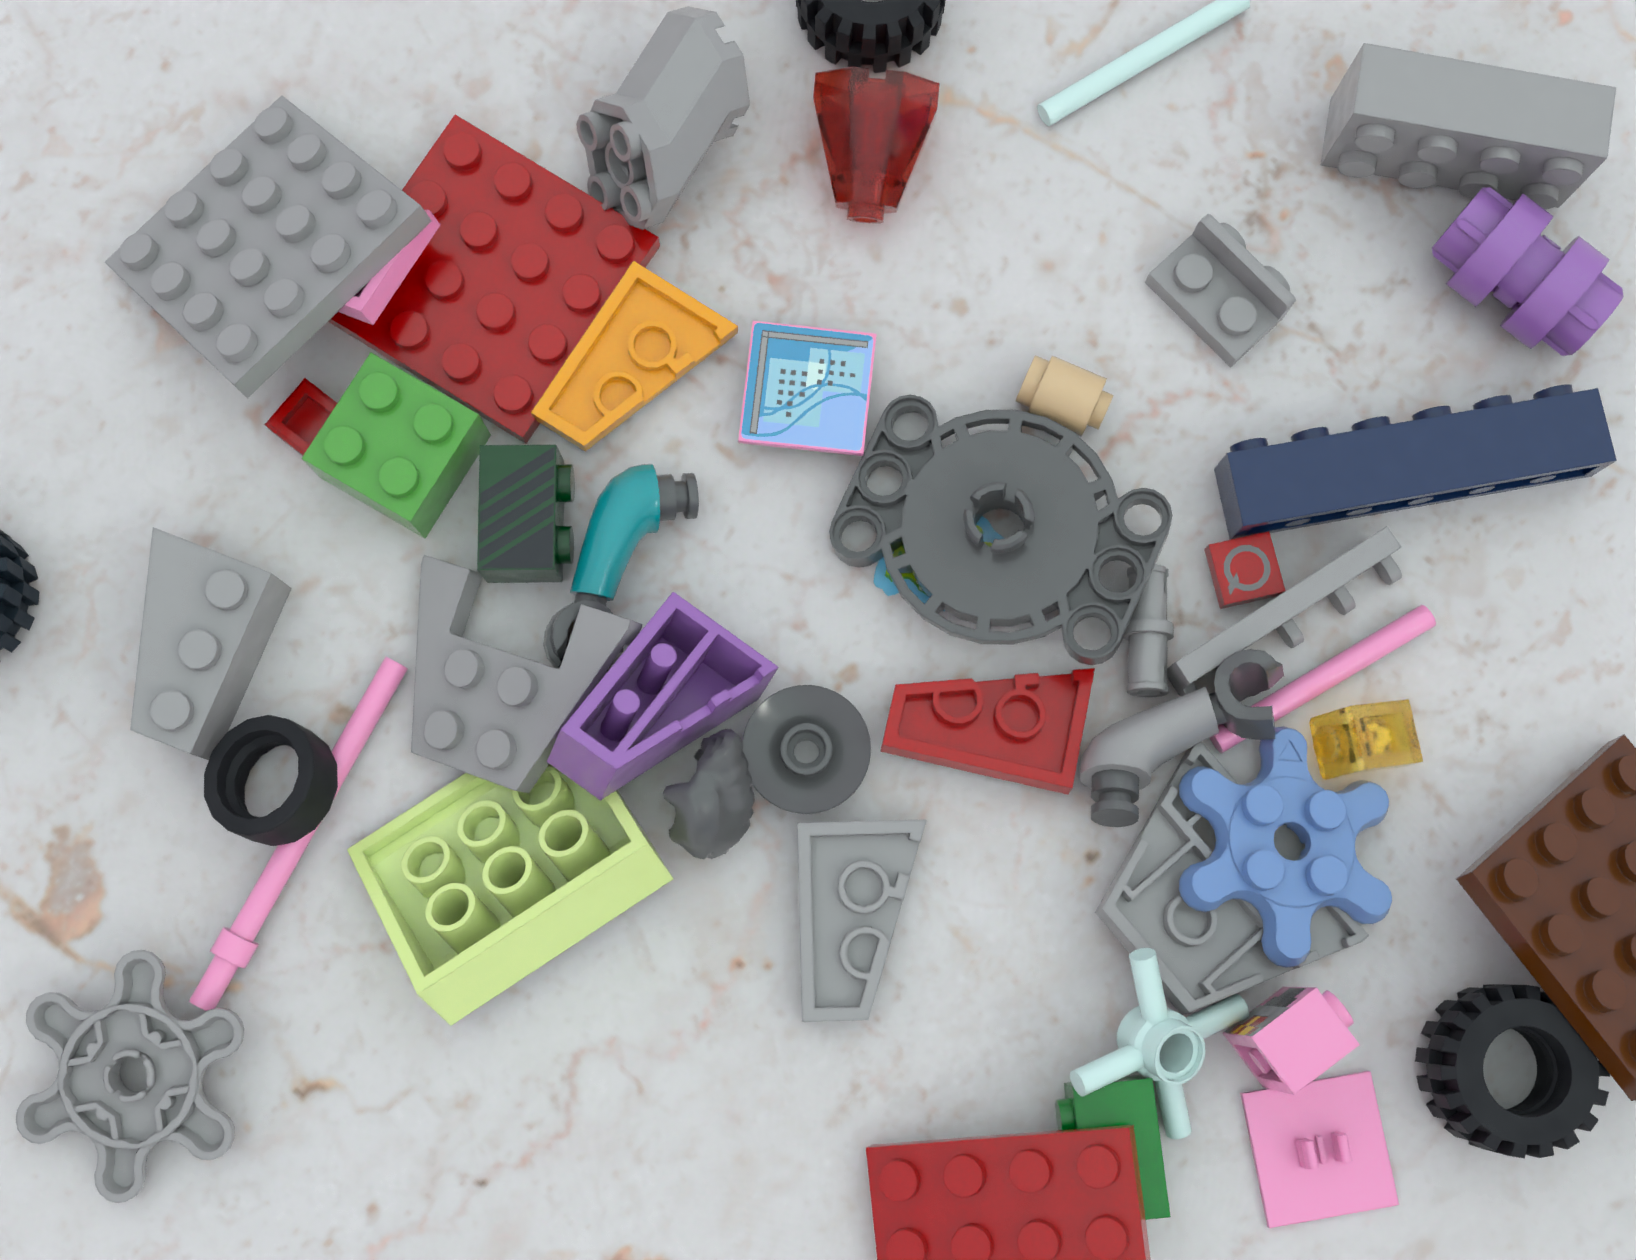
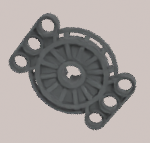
[829,394,1173,665]

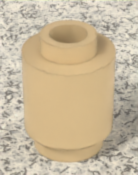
[1015,355,1113,436]

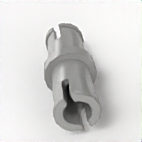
[1123,564,1174,697]

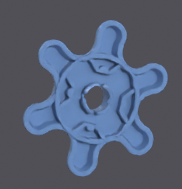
[1179,726,1392,968]

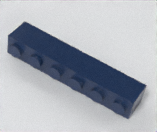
[1214,384,1617,540]

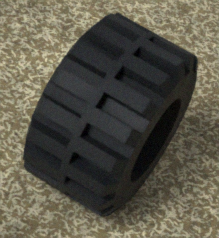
[796,0,945,73]
[1415,984,1610,1159]

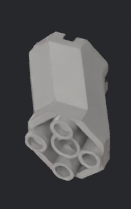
[576,6,750,230]

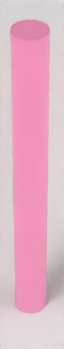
[1210,605,1436,753]

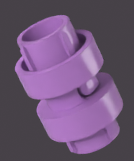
[1432,187,1624,356]

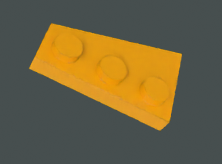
[531,261,738,452]

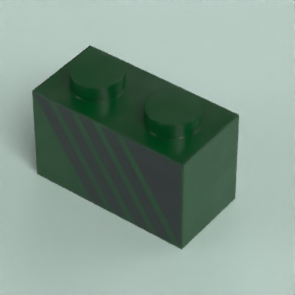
[477,445,575,583]

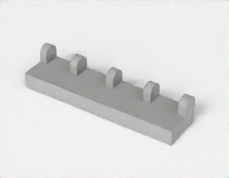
[1167,526,1402,696]

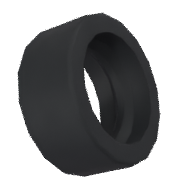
[204,715,338,846]

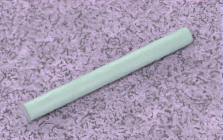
[1037,0,1250,126]

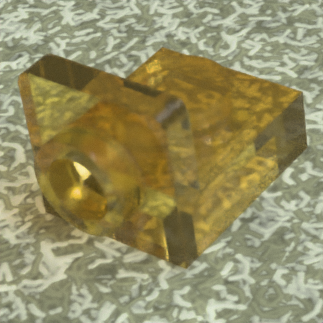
[1309,699,1423,780]

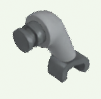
[1080,649,1284,827]

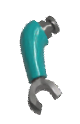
[543,464,699,668]

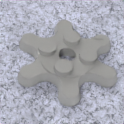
[15,950,244,1203]

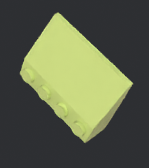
[347,764,673,1026]

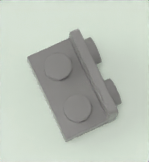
[1145,214,1296,368]

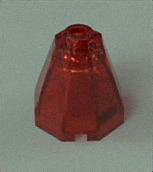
[813,67,940,224]

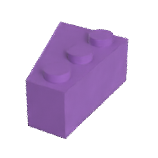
[547,592,779,800]

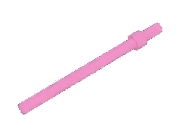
[189,657,408,1011]

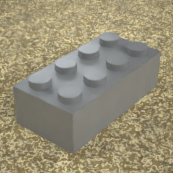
[1320,43,1616,209]

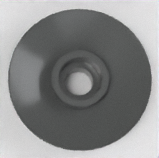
[742,685,871,814]

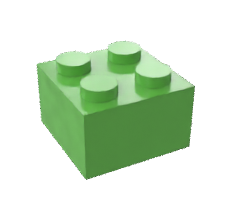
[301,352,491,539]

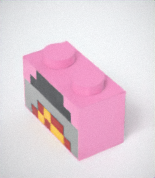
[1223,987,1360,1095]

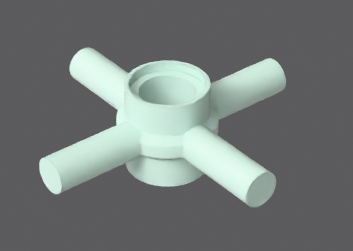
[1070,948,1249,1139]

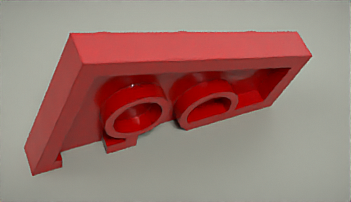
[880,668,1095,795]

